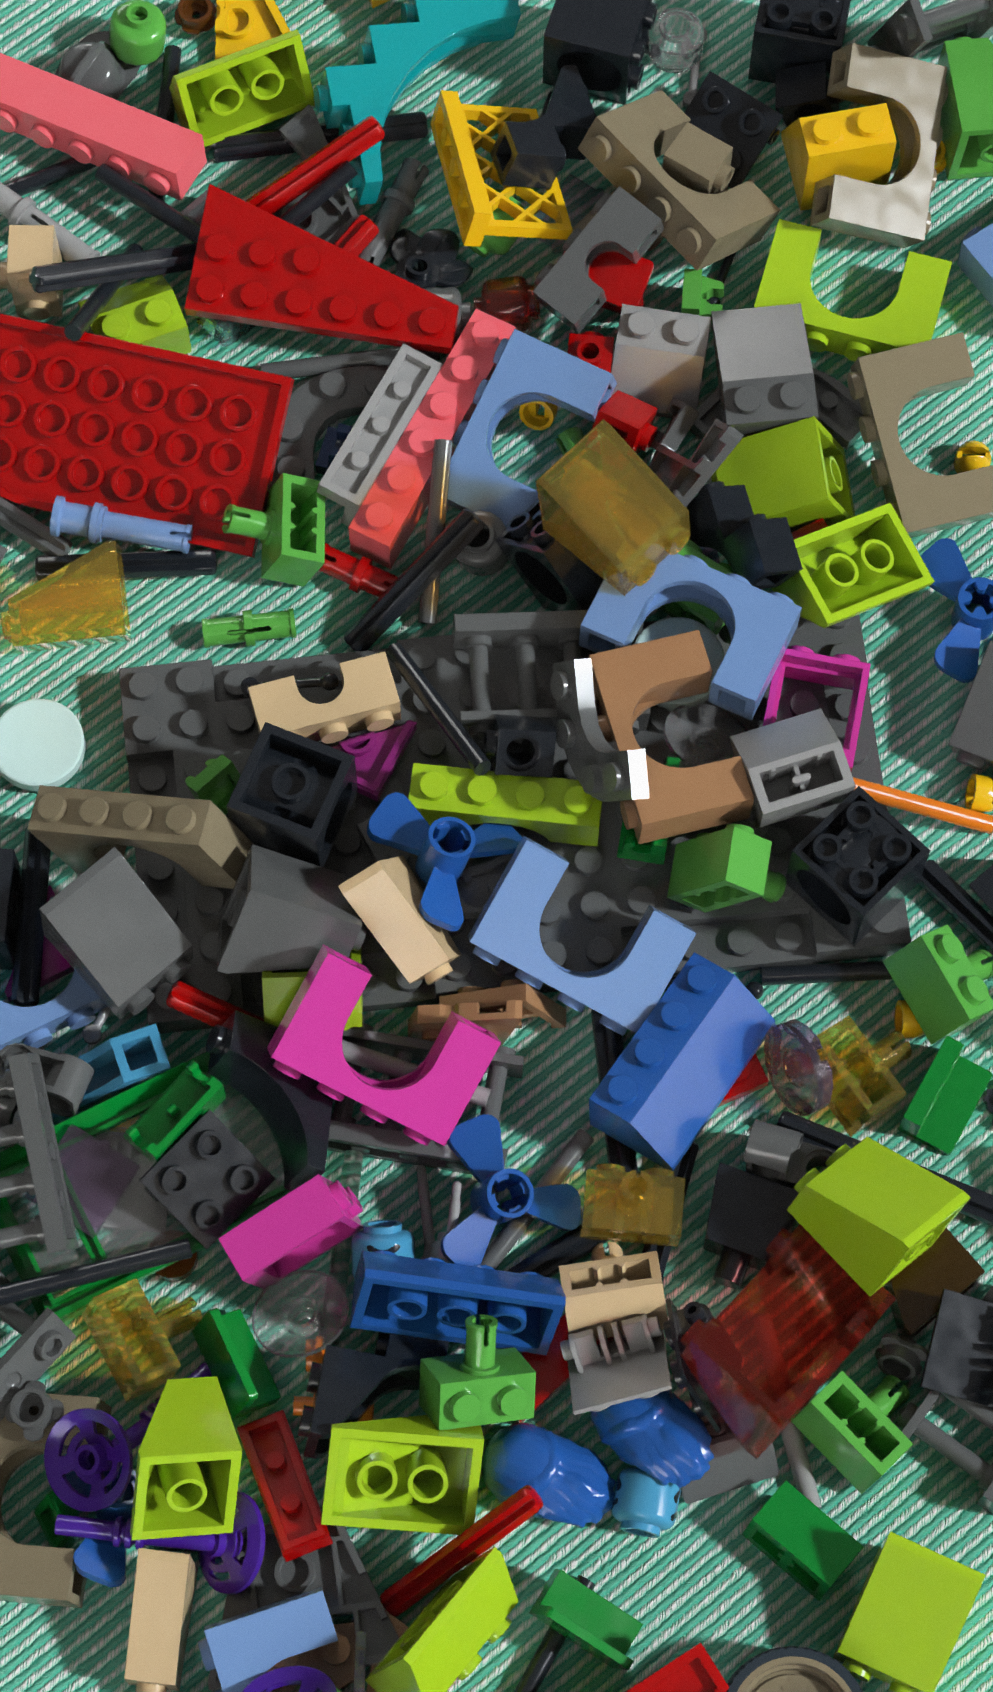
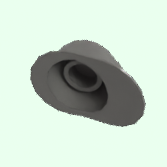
[55,31,141,100]

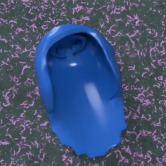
[590,1390,714,1488]
[481,1423,616,1528]

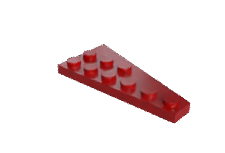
[184,184,459,354]

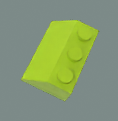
[169,29,315,147]
[771,502,935,628]
[365,1547,519,1692]

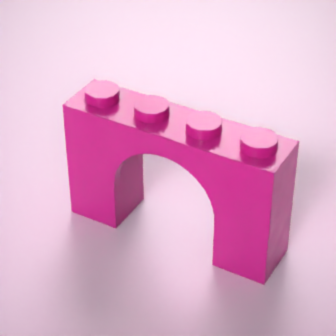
[267,944,501,1146]

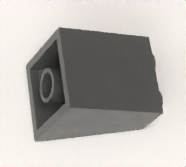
[217,844,367,974]
[39,847,193,1019]

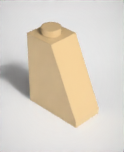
[338,856,461,985]
[124,1548,198,1692]

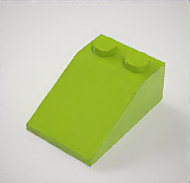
[321,1415,484,1535]

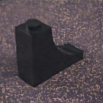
[206,1010,333,1191]

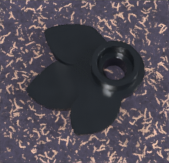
[390,228,473,288]

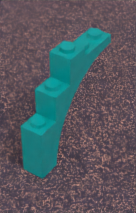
[314,0,521,205]

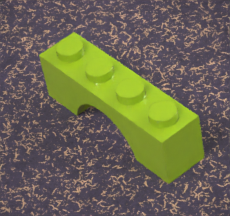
[409,763,602,847]

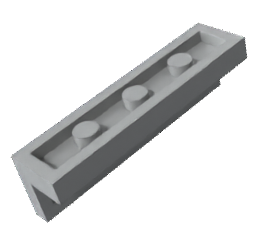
[317,343,443,527]

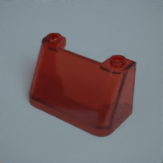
[680,1224,896,1460]

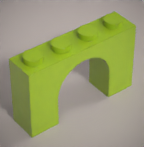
[753,219,952,362]

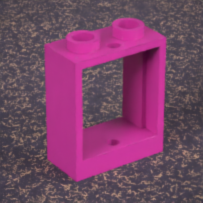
[762,645,871,772]
[218,1174,363,1290]

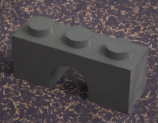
[533,186,664,334]

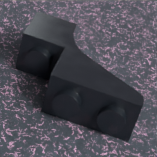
[490,65,597,189]
[669,481,803,589]
[298,1332,449,1459]

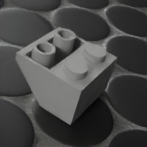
[729,709,856,828]

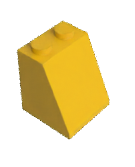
[781,103,897,211]

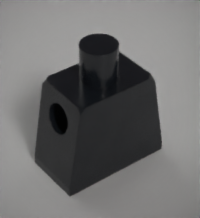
[703,1162,799,1289]

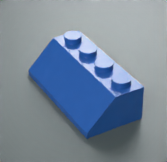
[589,952,775,1172]
[350,1250,566,1355]

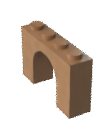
[588,630,754,844]

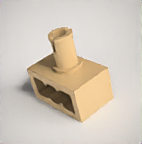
[0,225,63,320]
[559,1242,668,1341]

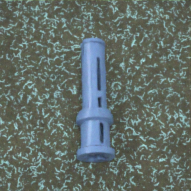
[50,495,193,554]

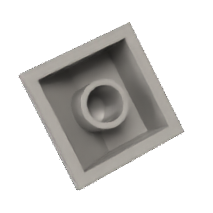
[611,304,711,418]

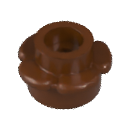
[174,0,217,35]

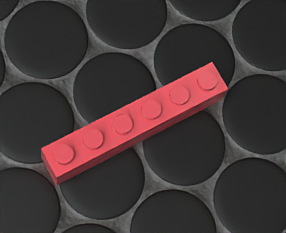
[0,53,207,200]
[348,309,516,569]

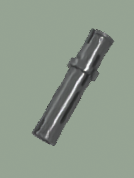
[358,158,429,267]

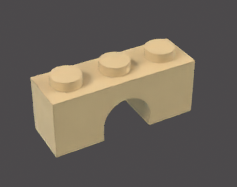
[248,651,401,744]

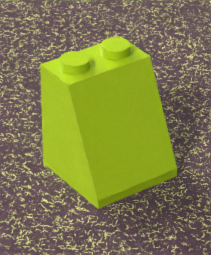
[711,416,855,533]
[787,1137,971,1297]
[130,1376,242,1540]
[833,1531,986,1692]

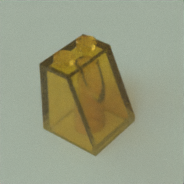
[536,419,690,596]
[1,541,132,653]

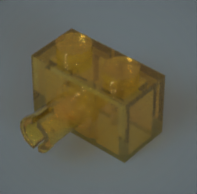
[794,1015,912,1137]
[580,1164,685,1247]
[82,1278,202,1402]

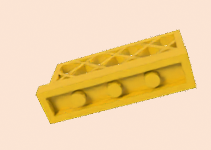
[430,90,573,247]

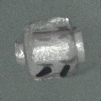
[647,7,704,74]

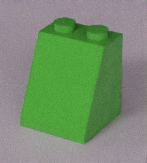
[938,37,993,180]

